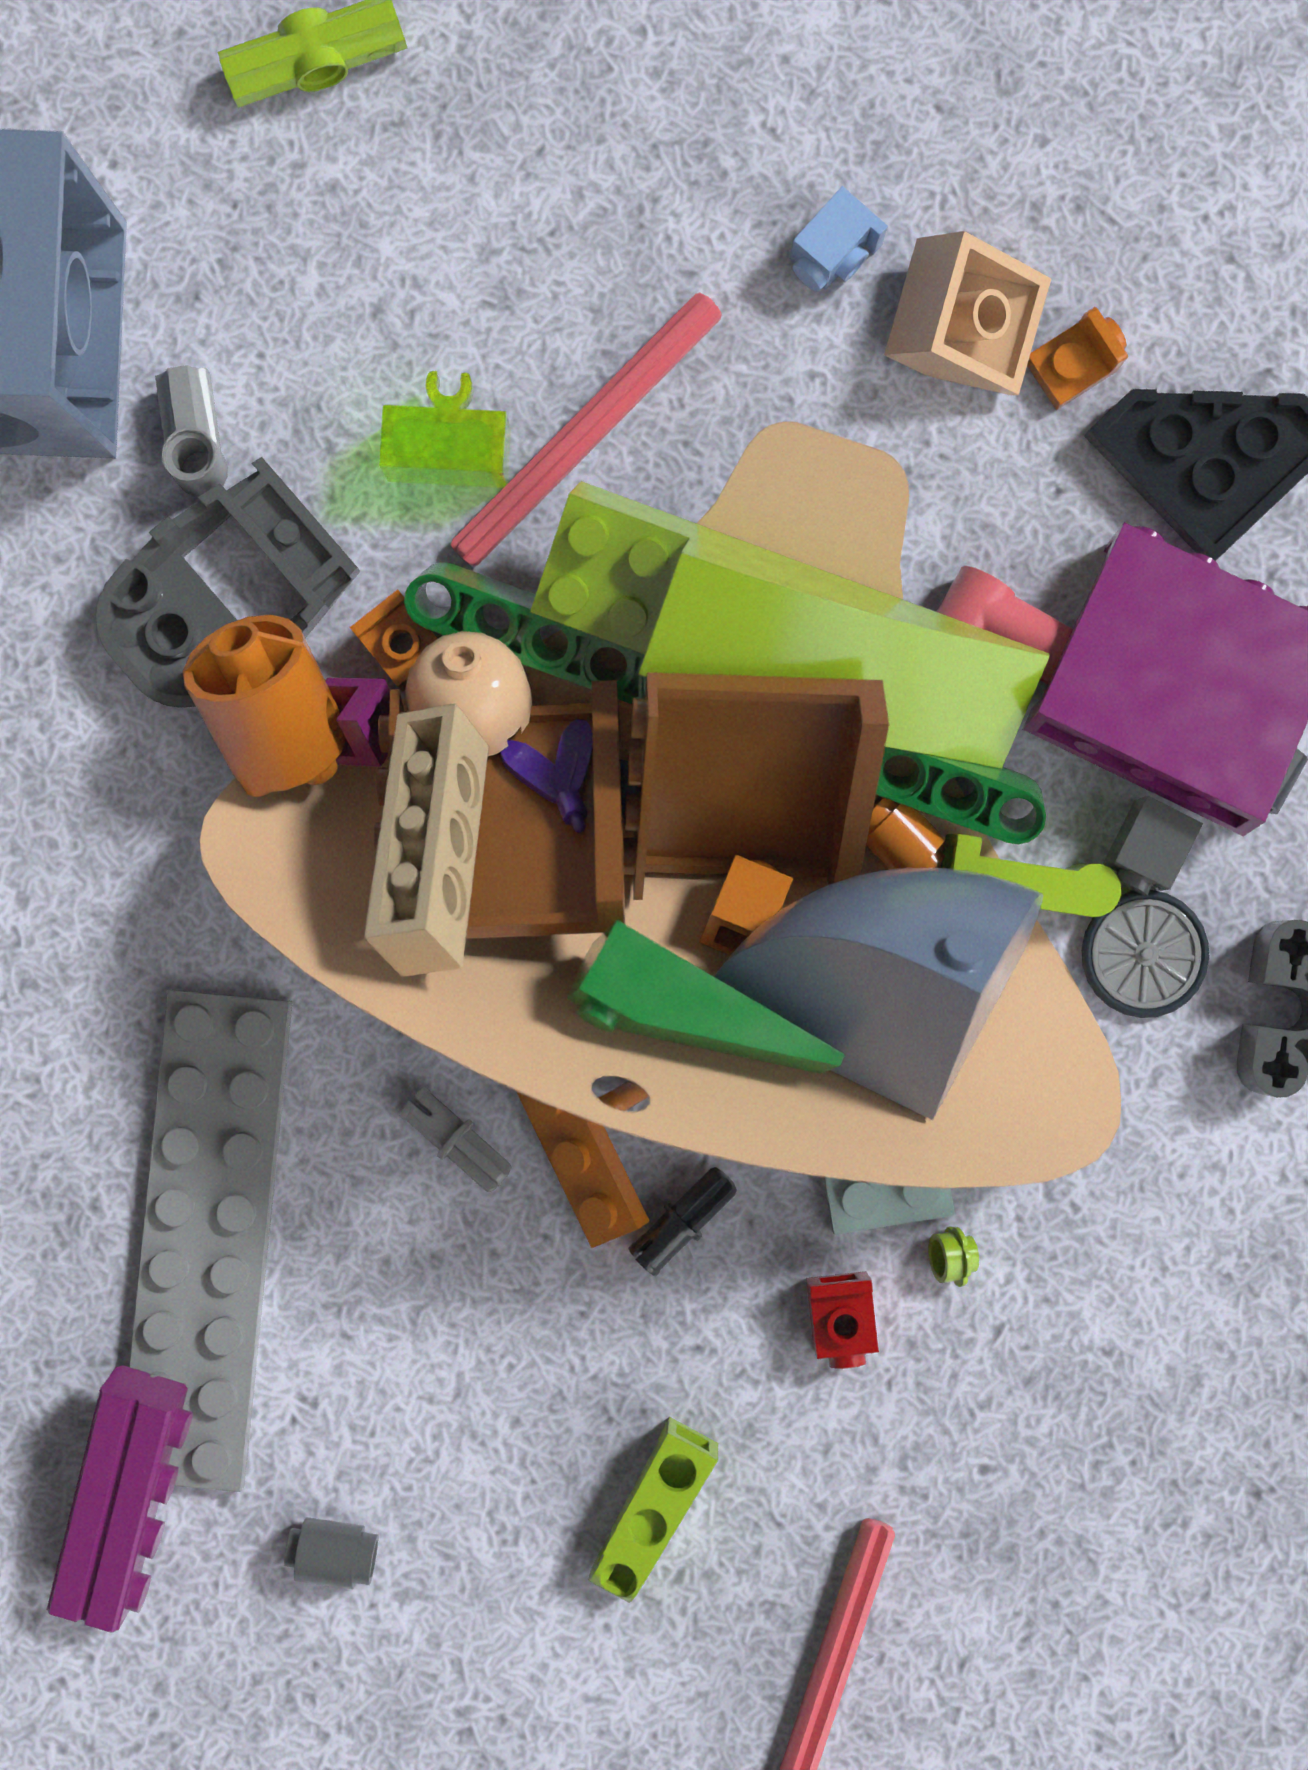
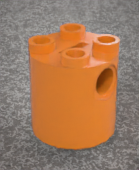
[183,614,346,797]

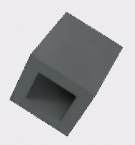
[1103,796,1203,896]

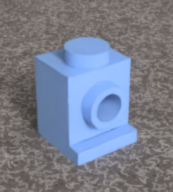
[790,186,888,292]

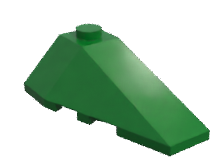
[567,920,845,1074]

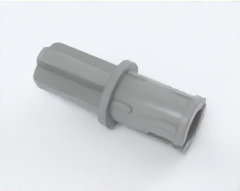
[399,1087,512,1192]

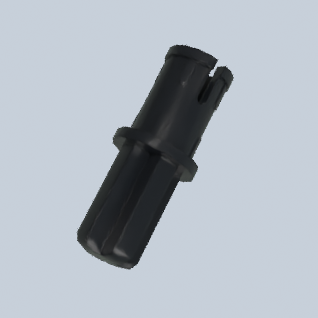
[628,1167,737,1276]

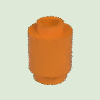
[866,796,945,870]

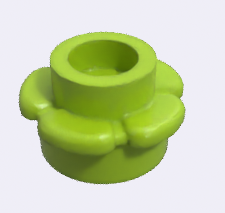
[928,1226,979,1287]

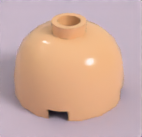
[405,631,532,756]

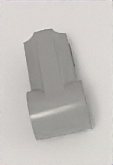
[155,365,228,497]

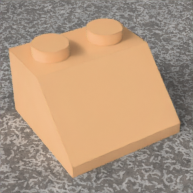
[884,231,1051,395]

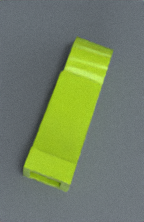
[941,834,1121,917]
[588,1417,718,1603]

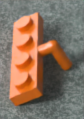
[516,1080,650,1248]

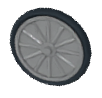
[1081,890,1209,1018]

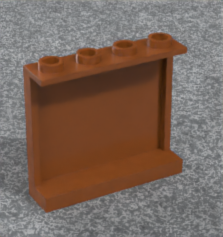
[623,672,889,900]
[374,680,625,939]

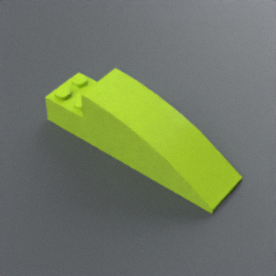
[530,481,1050,769]

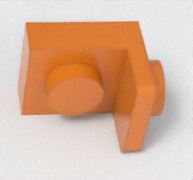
[1027,307,1128,411]

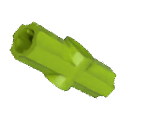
[218,0,408,108]

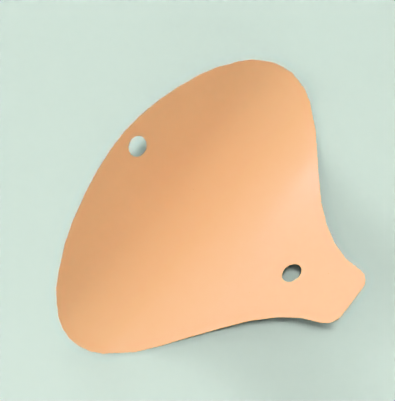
[199,421,1121,1188]

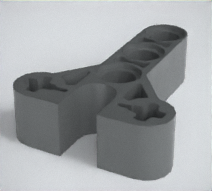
[1237,920,1308,1098]

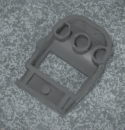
[95,457,360,708]

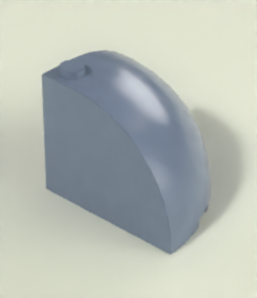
[714,868,1043,1120]

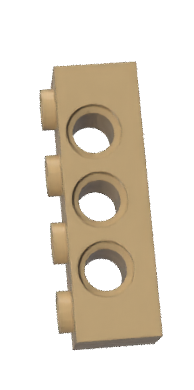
[364,703,489,977]

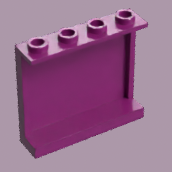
[1022,522,1308,837]

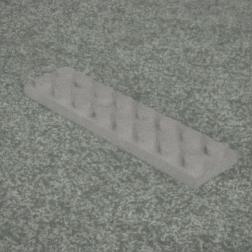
[129,990,293,1492]

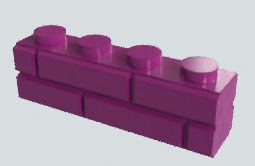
[46,1365,193,1633]

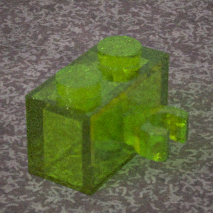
[379,371,511,488]

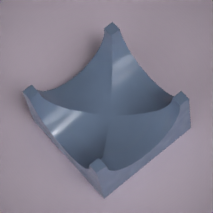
[0,129,127,458]

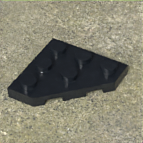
[1084,389,1308,561]

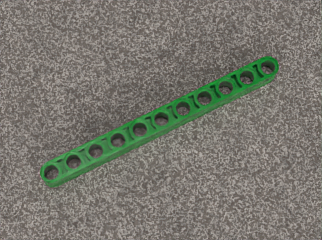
[404,562,1046,845]

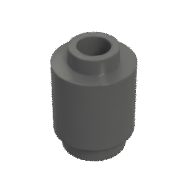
[284,1517,379,1590]

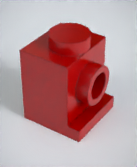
[806,1271,879,1369]

